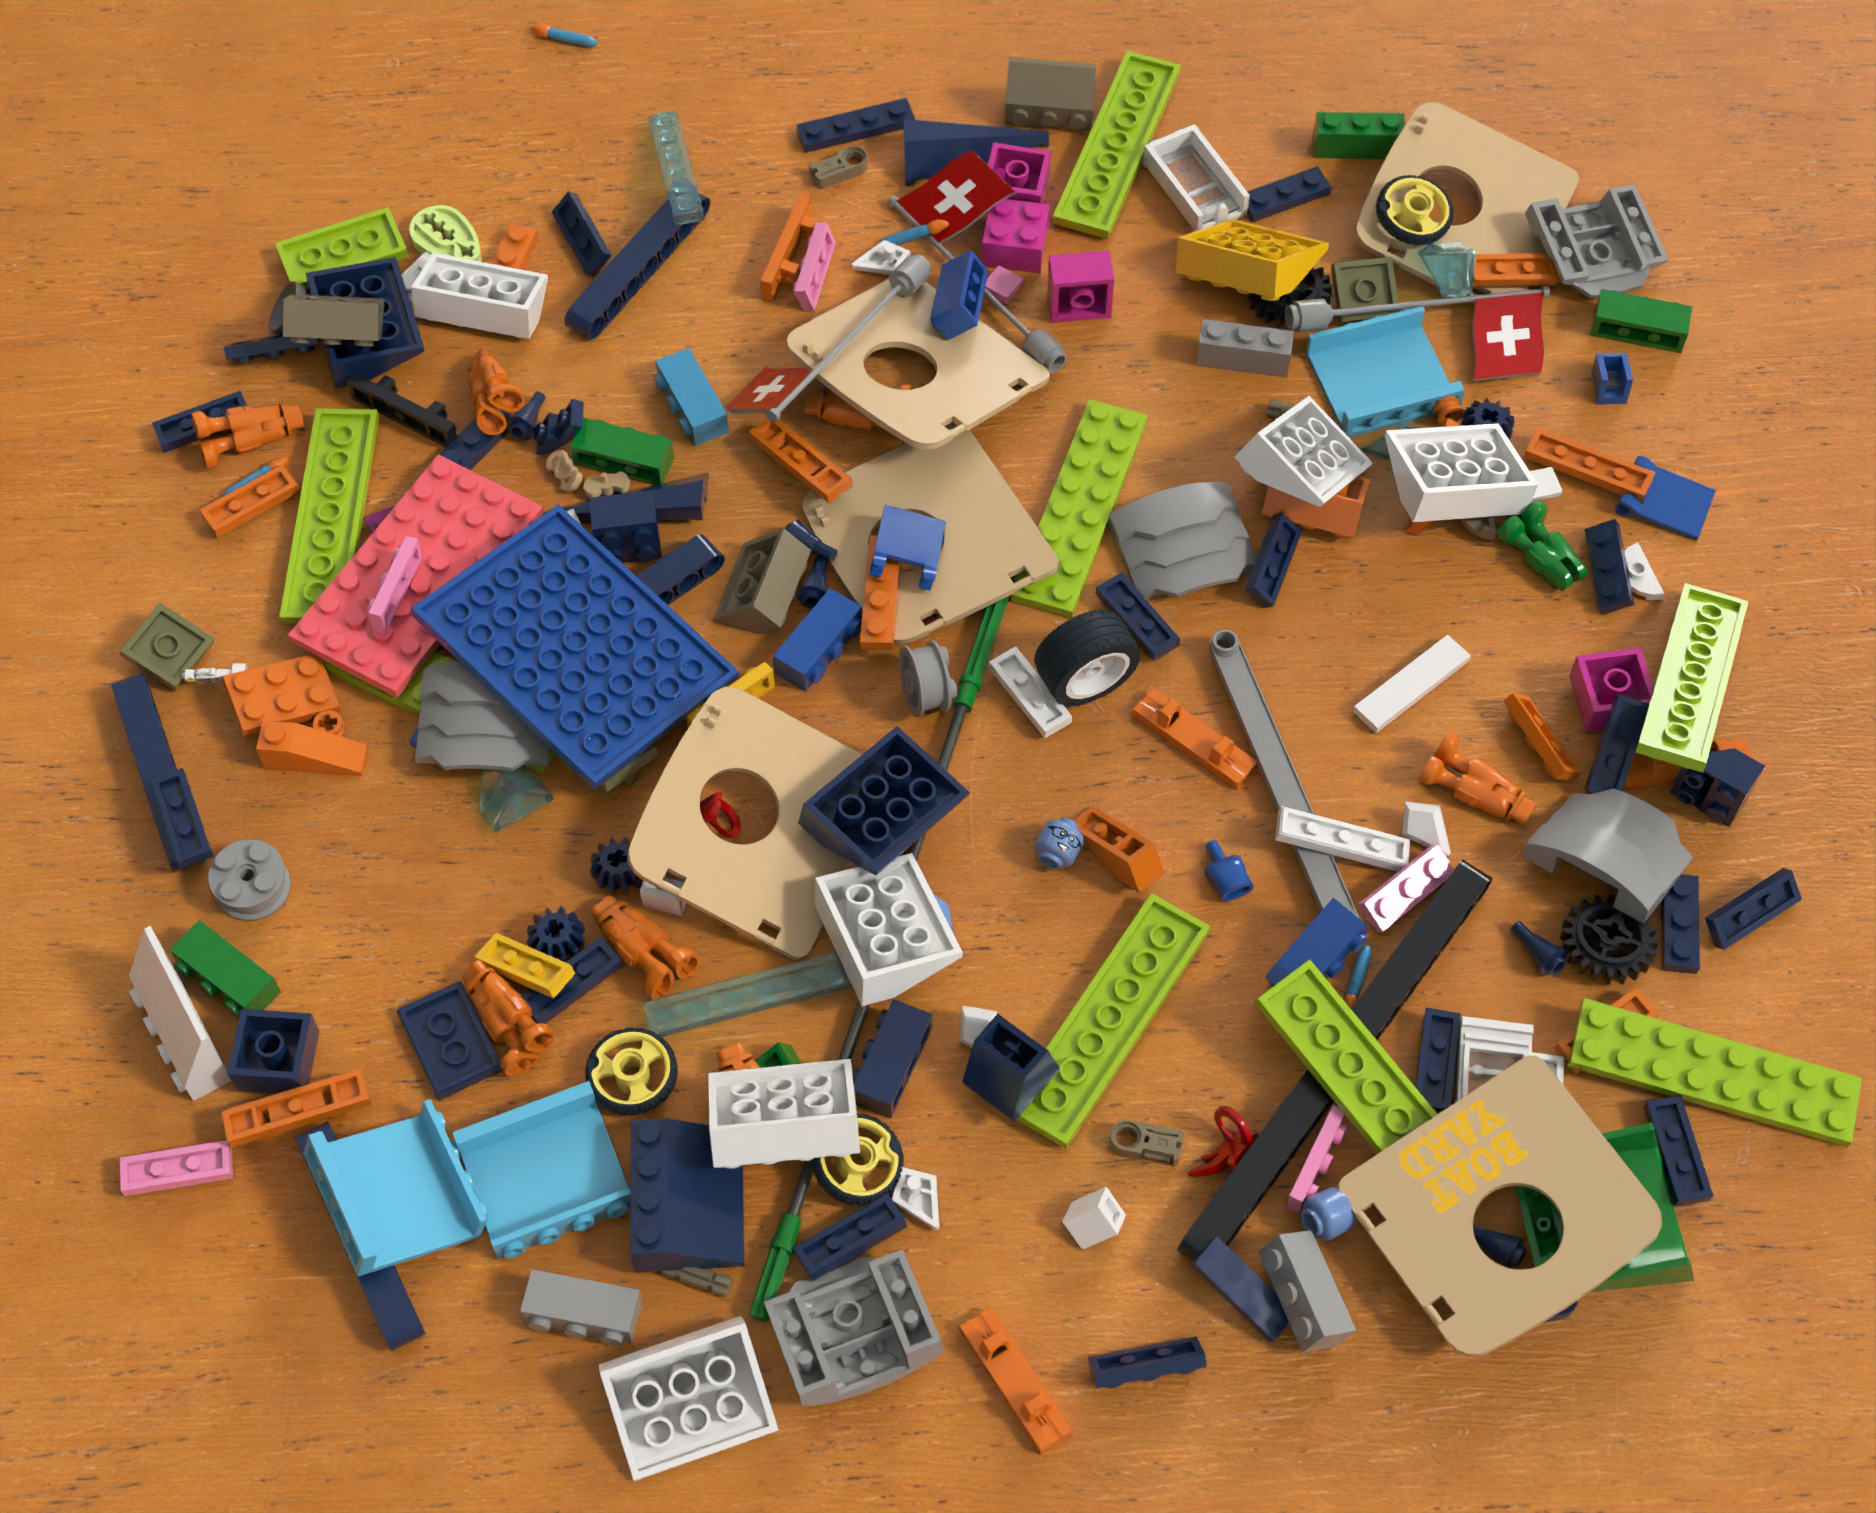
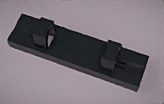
[347,373,457,447]

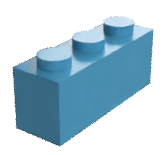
[654,348,729,446]

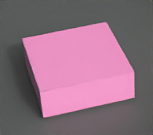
[985,266,1024,304]

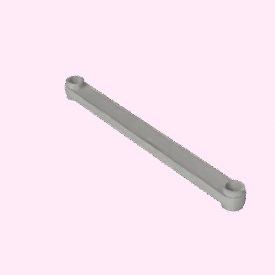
[1209,629,1360,919]

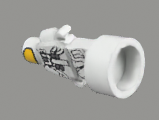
[182,663,248,683]

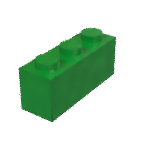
[1313,112,1405,159]
[1590,289,1693,353]
[570,417,674,485]
[169,920,281,1018]

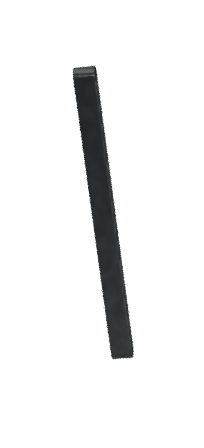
[1177,860,1493,1261]

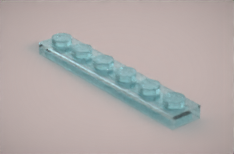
[648,111,705,226]
[643,952,853,1037]

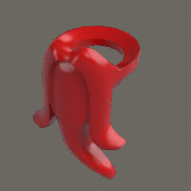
[700,792,741,838]
[1188,1106,1259,1177]

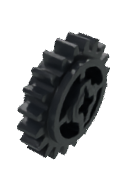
[1248,267,1332,328]
[1560,894,1659,985]

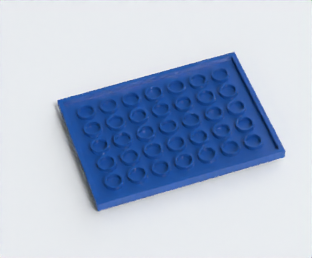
[411,504,739,790]

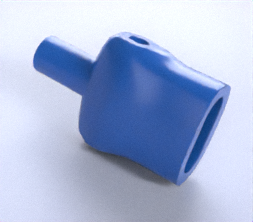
[1205,840,1254,902]

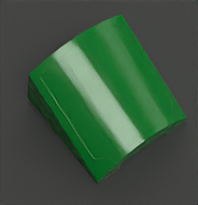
[1515,1123,1694,1292]

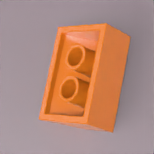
[1262,476,1371,538]

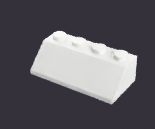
[411,253,548,339]

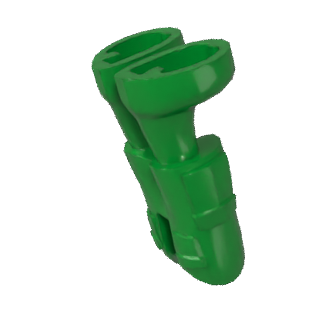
[1497,500,1588,591]

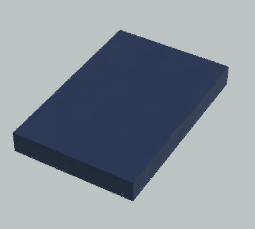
[397,981,503,1101]

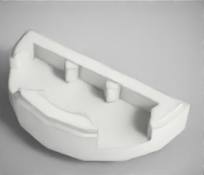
[1624,543,1664,601]

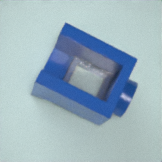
[1592,353,1633,405]

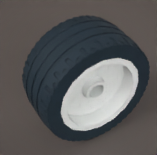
[1034,609,1140,706]

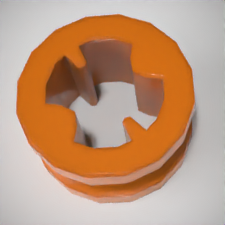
[1433,396,1464,425]
[313,710,345,737]

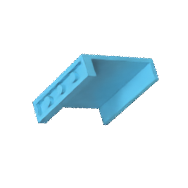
[1305,306,1465,437]
[452,1081,631,1259]
[303,1099,488,1277]

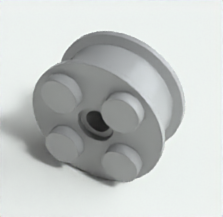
[899,640,957,717]
[208,839,291,921]

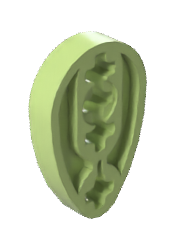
[409,205,482,262]

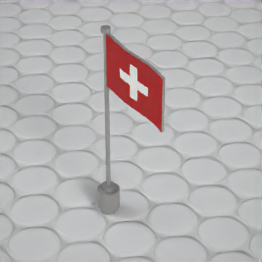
[887,151,1067,373]
[726,254,931,422]
[1285,285,1550,382]

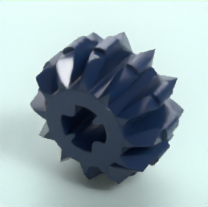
[1460,398,1515,439]
[590,836,641,896]
[527,906,586,962]

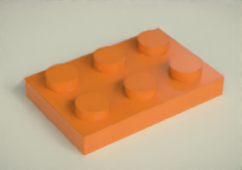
[223,654,340,737]

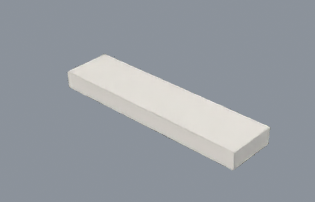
[1353,635,1471,733]
[1275,806,1410,872]

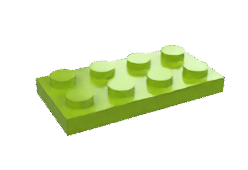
[275,207,409,290]

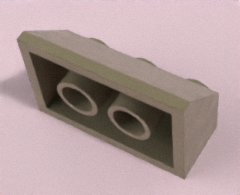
[1005,57,1097,131]
[283,294,384,346]
[713,528,811,634]

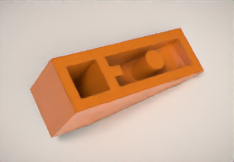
[256,721,368,776]
[1072,806,1165,893]

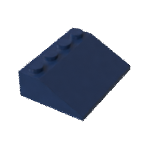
[306,257,424,388]
[798,726,970,876]
[630,1118,745,1272]

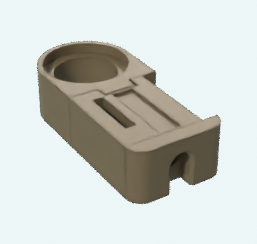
[809,146,868,189]
[1110,1120,1184,1167]

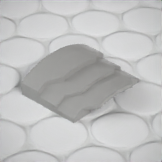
[1525,184,1669,298]
[1108,482,1257,600]
[415,660,551,771]
[1522,789,1693,924]
[764,1249,944,1406]

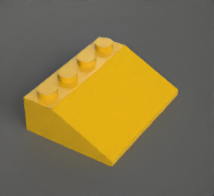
[1176,219,1329,301]

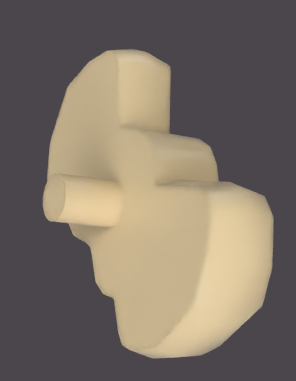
[546,450,583,492]
[583,471,631,498]

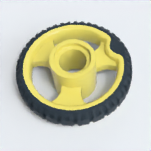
[1376,175,1454,246]
[585,1027,678,1116]
[811,1113,904,1206]

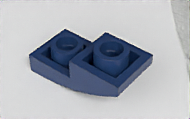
[534,399,584,455]

